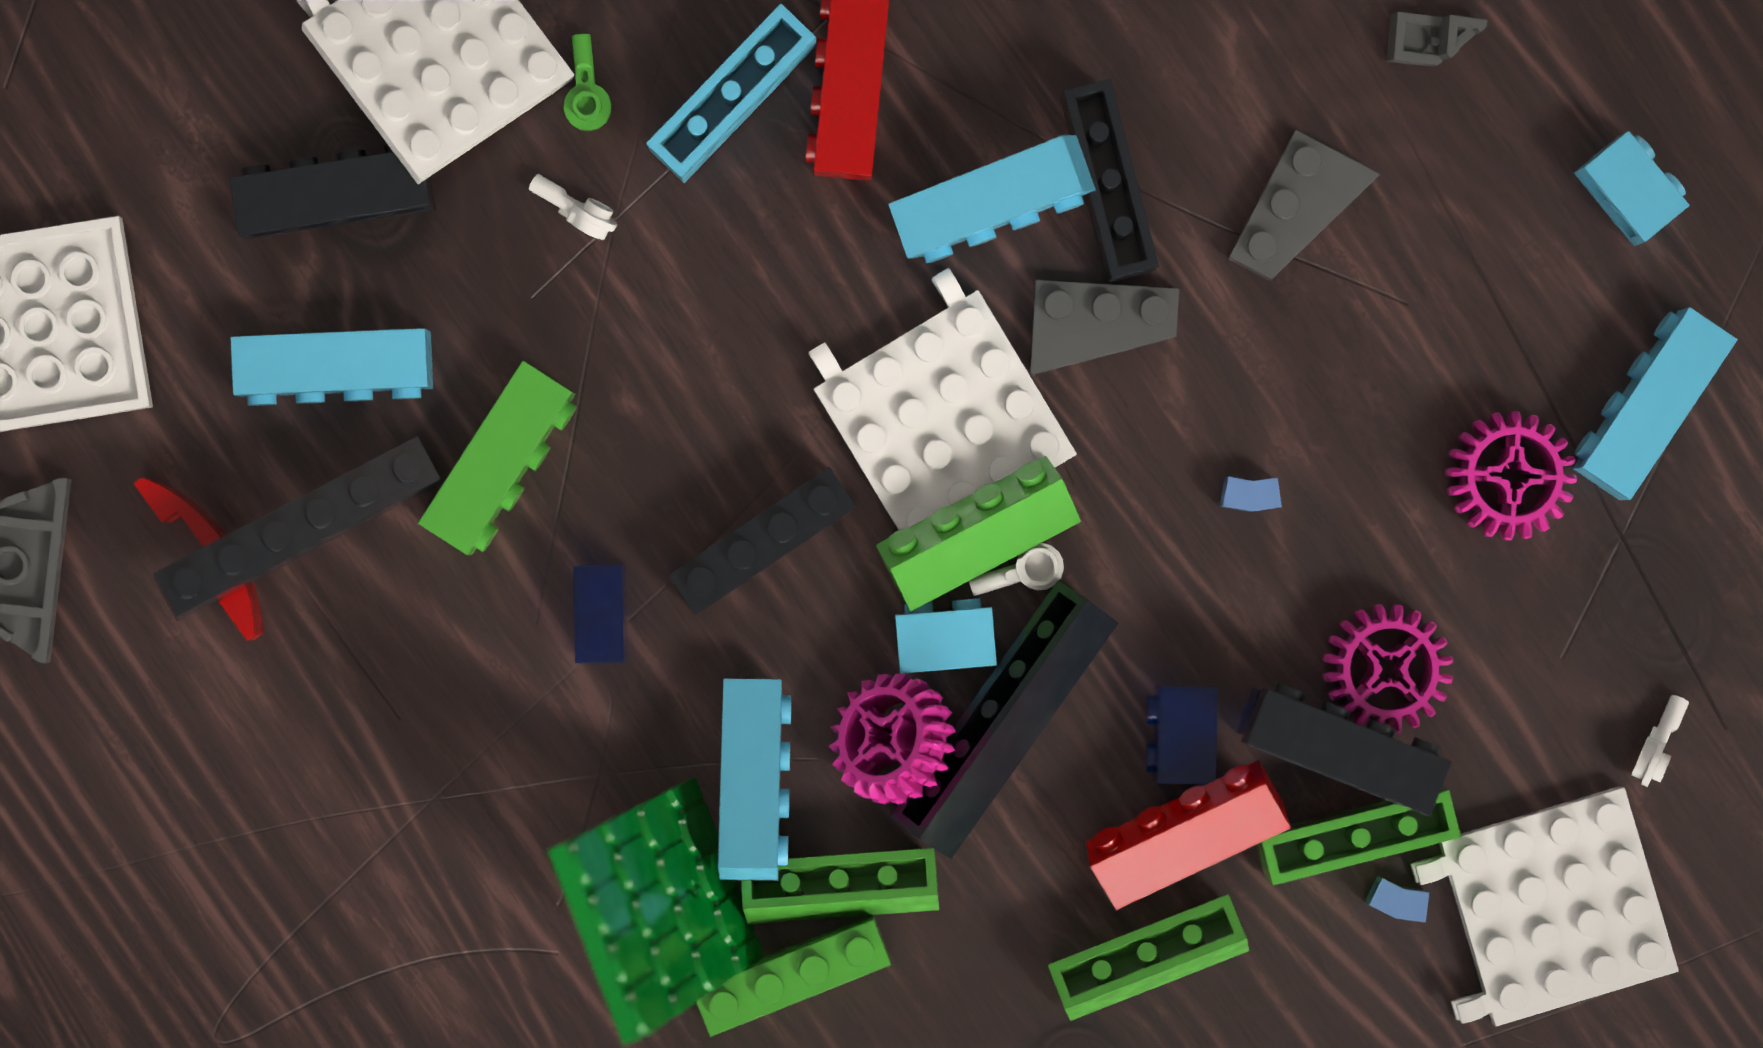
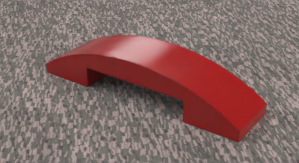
[133,478,263,641]

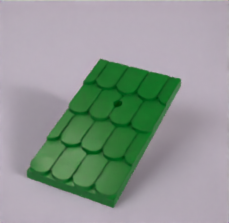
[548,777,765,1046]

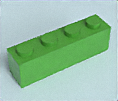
[418,361,577,555]
[876,456,1081,611]
[1257,788,1461,885]
[741,848,939,924]
[1048,894,1249,1021]
[697,915,891,1037]

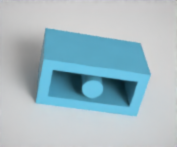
[1574,131,1690,246]
[895,598,997,674]

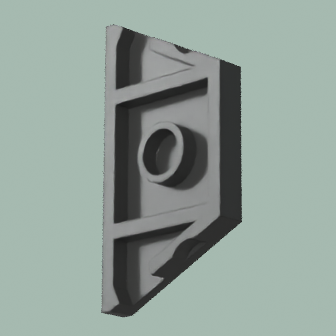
[0,478,72,663]

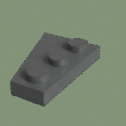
[1029,280,1179,376]

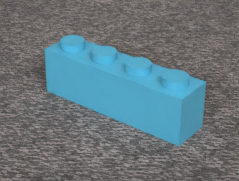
[646,4,817,183]
[889,135,1096,263]
[1572,307,1738,500]
[231,328,433,406]
[718,679,791,880]

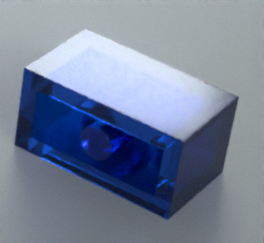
[574,565,628,663]
[1145,685,1217,784]

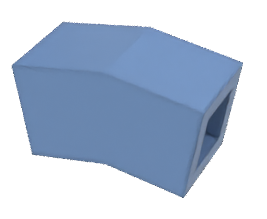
[1220,477,1282,512]
[1364,875,1429,922]

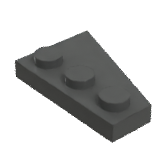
[1227,130,1380,281]

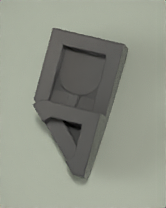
[1386,12,1487,66]

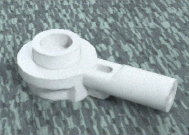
[529,174,618,240]
[969,543,1064,596]
[1632,695,1689,787]

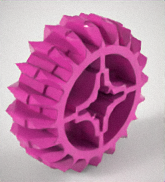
[1445,411,1577,541]
[1322,604,1453,733]
[828,673,956,804]

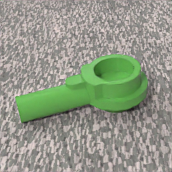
[564,34,612,131]

